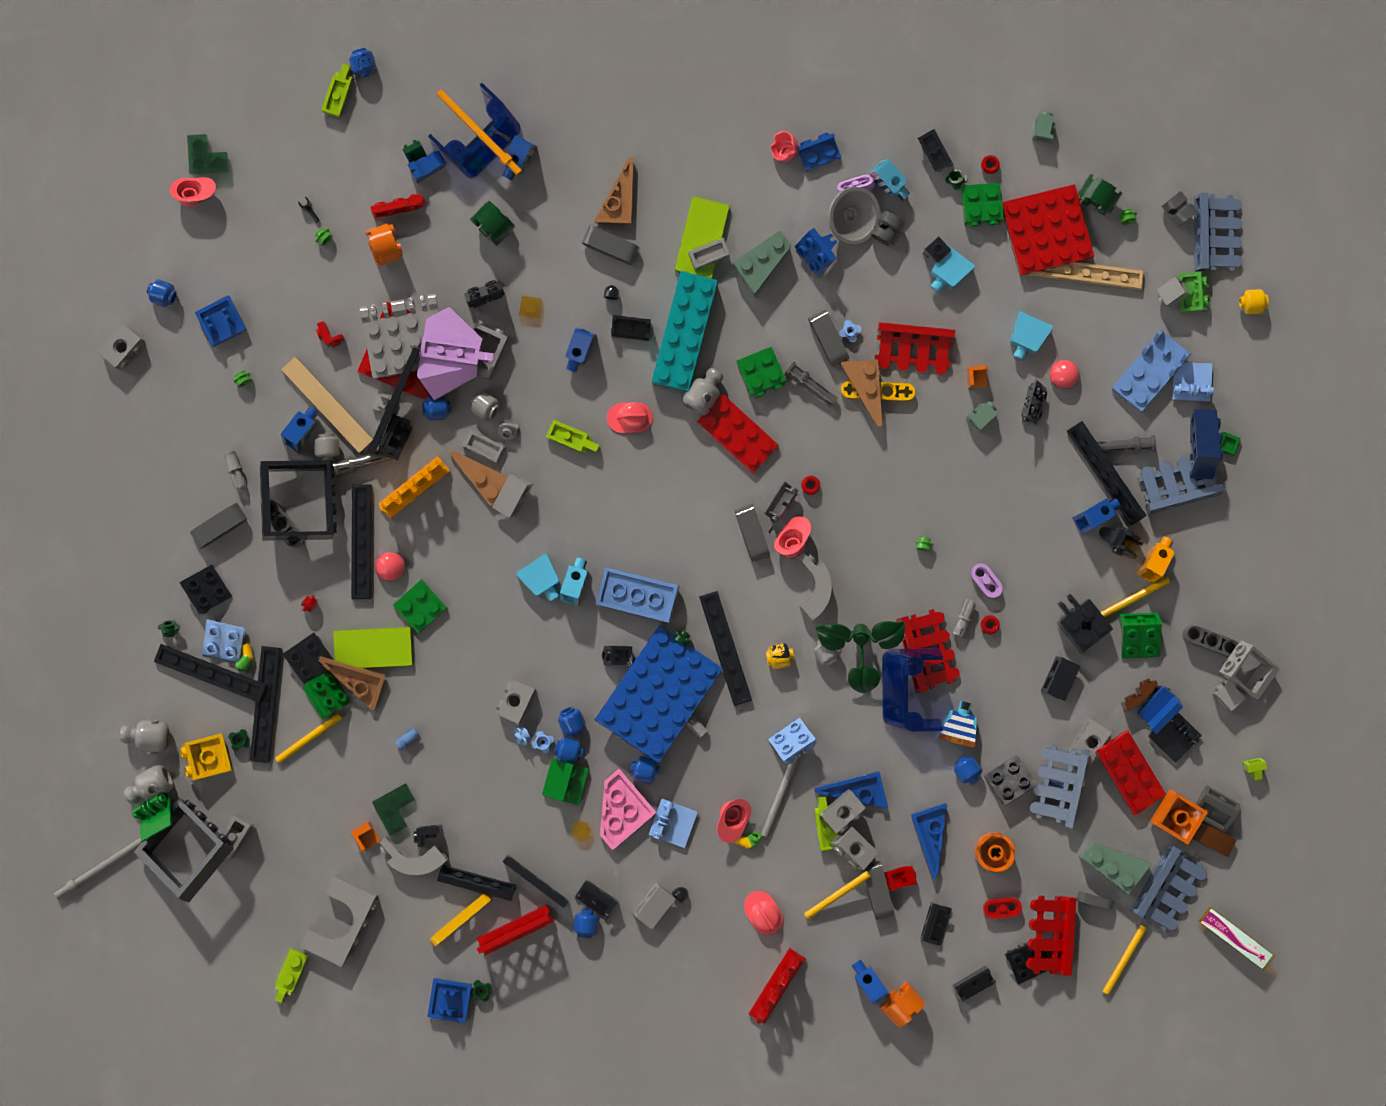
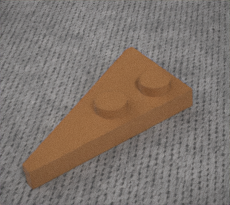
[595,157,634,225]
[841,360,882,427]
[450,451,508,506]
[319,656,385,711]

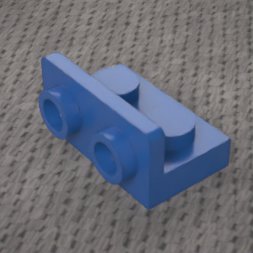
[798,133,842,171]

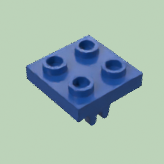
[794,228,837,277]
[195,295,247,347]
[427,978,472,1023]

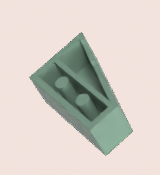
[732,231,791,297]
[1079,842,1152,894]

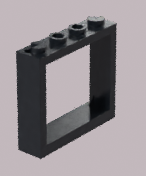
[260,460,337,541]
[134,798,234,903]

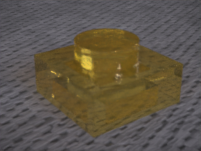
[519,296,541,318]

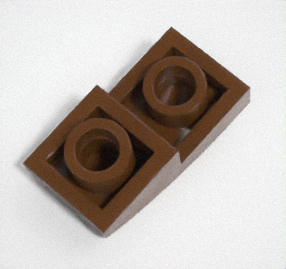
[1121,678,1158,710]
[1192,822,1237,857]

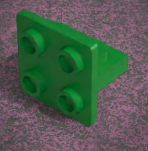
[303,671,350,720]
[542,758,589,805]

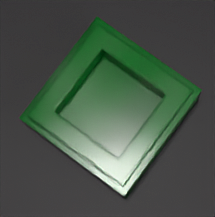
[1220,432,1241,456]

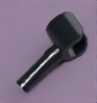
[298,197,320,223]

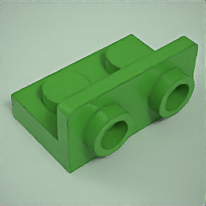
[1179,272,1210,313]

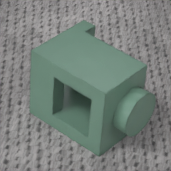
[1032,112,1056,143]
[966,401,997,431]

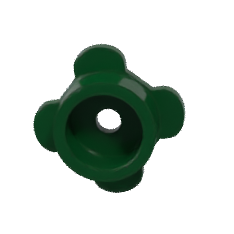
[945,169,968,190]
[158,620,180,637]
[674,629,692,646]
[228,729,250,751]
[470,980,492,1002]

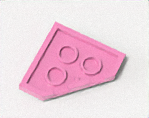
[600,768,657,850]

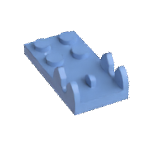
[1112,330,1191,413]
[596,567,680,623]

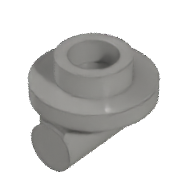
[498,422,519,440]

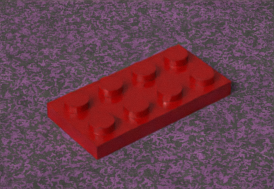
[697,394,779,473]
[1095,730,1166,816]

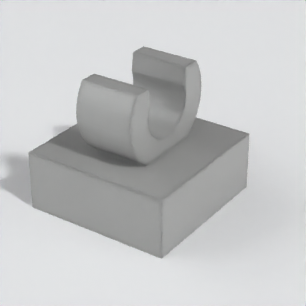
[372,391,392,413]

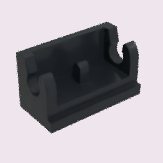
[917,129,954,172]
[611,315,651,341]
[378,413,412,461]
[1041,656,1081,701]
[575,879,618,918]
[920,902,952,946]
[953,966,996,1002]

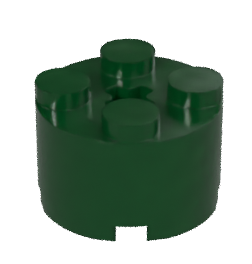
[1078,174,1123,216]
[469,201,515,246]

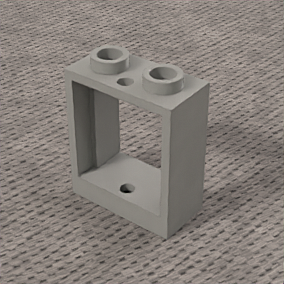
[470,320,509,381]
[1219,640,1280,700]

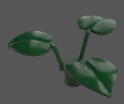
[816,621,905,693]

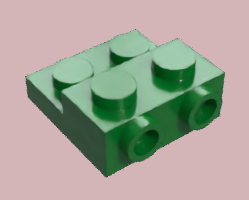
[961,183,1004,227]
[736,346,786,398]

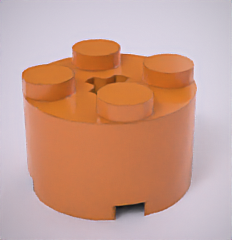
[365,223,403,267]
[974,832,1015,872]
[879,981,926,1028]

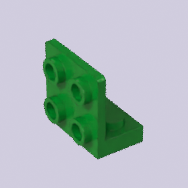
[1119,612,1162,659]

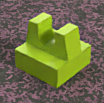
[1242,758,1267,781]

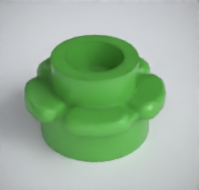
[1118,209,1137,225]
[315,228,333,246]
[233,371,252,387]
[915,537,934,551]

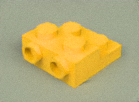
[180,733,232,781]

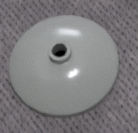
[828,187,880,244]

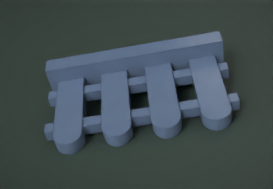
[1194,192,1242,272]
[1138,456,1225,515]
[1030,744,1090,828]
[1130,844,1207,931]

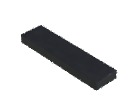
[502,855,569,908]
[437,865,517,901]

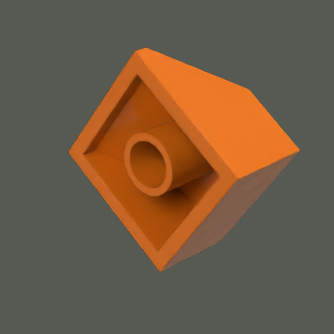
[1150,789,1208,845]

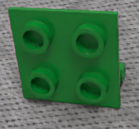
[132,793,172,842]

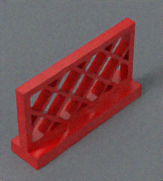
[477,904,555,956]

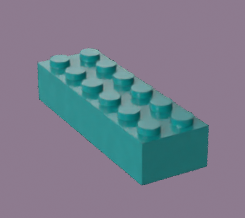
[651,271,718,393]

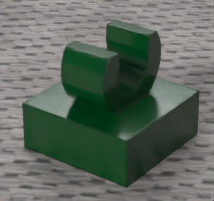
[402,140,427,163]

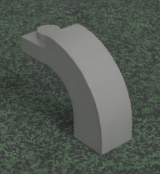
[797,552,832,621]
[380,836,449,875]

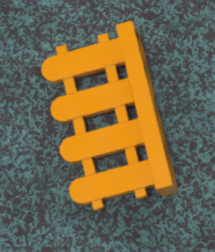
[378,456,450,519]

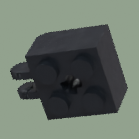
[1057,594,1113,653]

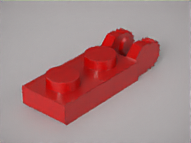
[370,193,425,219]

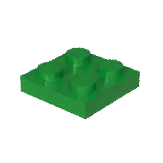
[393,579,447,634]

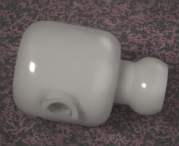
[683,368,723,416]
[120,719,169,755]
[124,765,173,804]

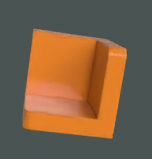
[966,365,988,389]
[351,821,381,852]

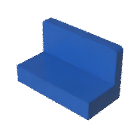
[1137,686,1183,734]

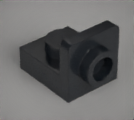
[923,236,951,263]
[602,646,632,665]
[413,824,442,847]

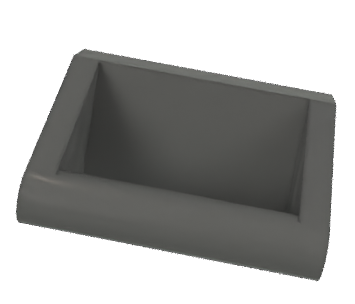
[1195,785,1240,833]

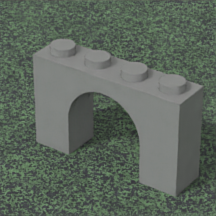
[300,875,379,967]

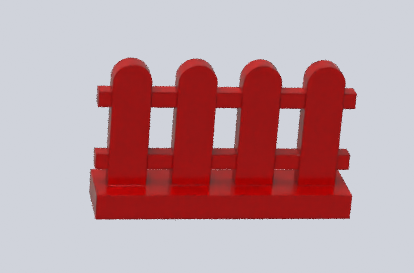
[875,322,955,375]
[896,609,960,693]
[1026,895,1077,976]
[748,948,806,1025]

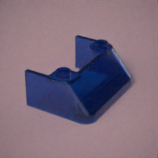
[428,83,521,179]
[882,648,943,732]

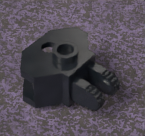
[1099,527,1144,559]

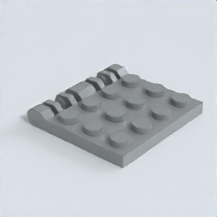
[360,293,439,379]

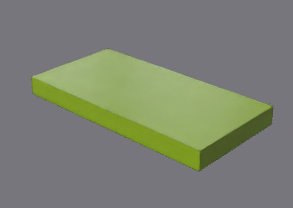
[675,196,730,279]
[333,627,413,668]

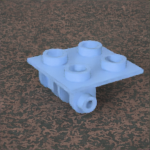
[1172,362,1214,402]
[202,620,246,662]
[768,718,817,764]
[649,799,698,848]

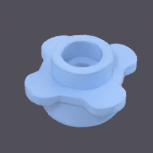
[839,320,861,342]
[514,727,531,746]
[532,731,554,753]

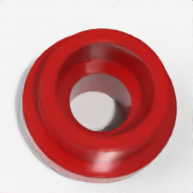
[981,155,1000,175]
[801,476,820,495]
[301,594,318,613]
[980,615,1000,634]

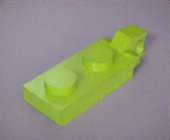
[321,64,352,118]
[546,420,600,453]
[814,796,837,852]
[274,948,309,1003]

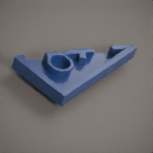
[814,771,888,808]
[910,803,947,879]

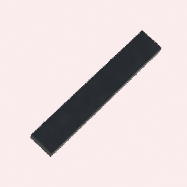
[367,345,421,454]
[1067,421,1147,526]
[351,484,372,599]
[699,591,752,706]
[154,644,268,703]
[249,646,282,763]

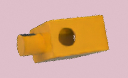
[1136,537,1175,584]

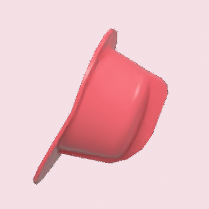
[170,177,216,207]
[607,402,653,433]
[774,516,811,559]
[717,799,751,843]
[744,891,783,935]

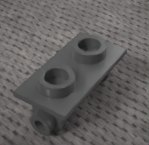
[764,481,798,522]

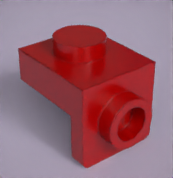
[316,321,345,348]
[884,865,917,891]

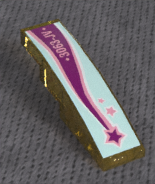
[1198,907,1275,971]

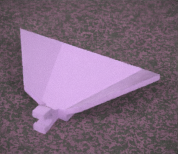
[417,307,494,400]

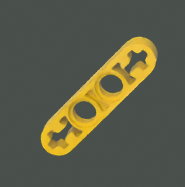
[840,381,915,401]
[429,894,493,946]

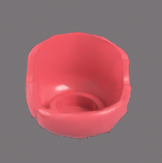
[770,131,799,162]
[1050,360,1080,389]
[375,552,405,581]

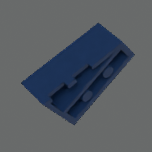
[1190,409,1223,479]

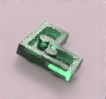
[187,134,229,174]
[372,783,415,836]

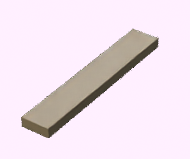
[1028,262,1144,291]
[281,357,373,453]

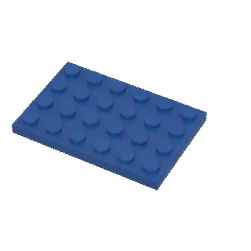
[594,625,723,763]

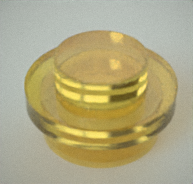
[571,821,591,840]

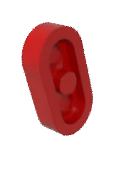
[983,897,1022,919]

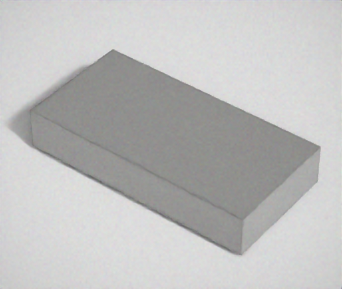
[688,238,731,270]
[462,430,506,464]

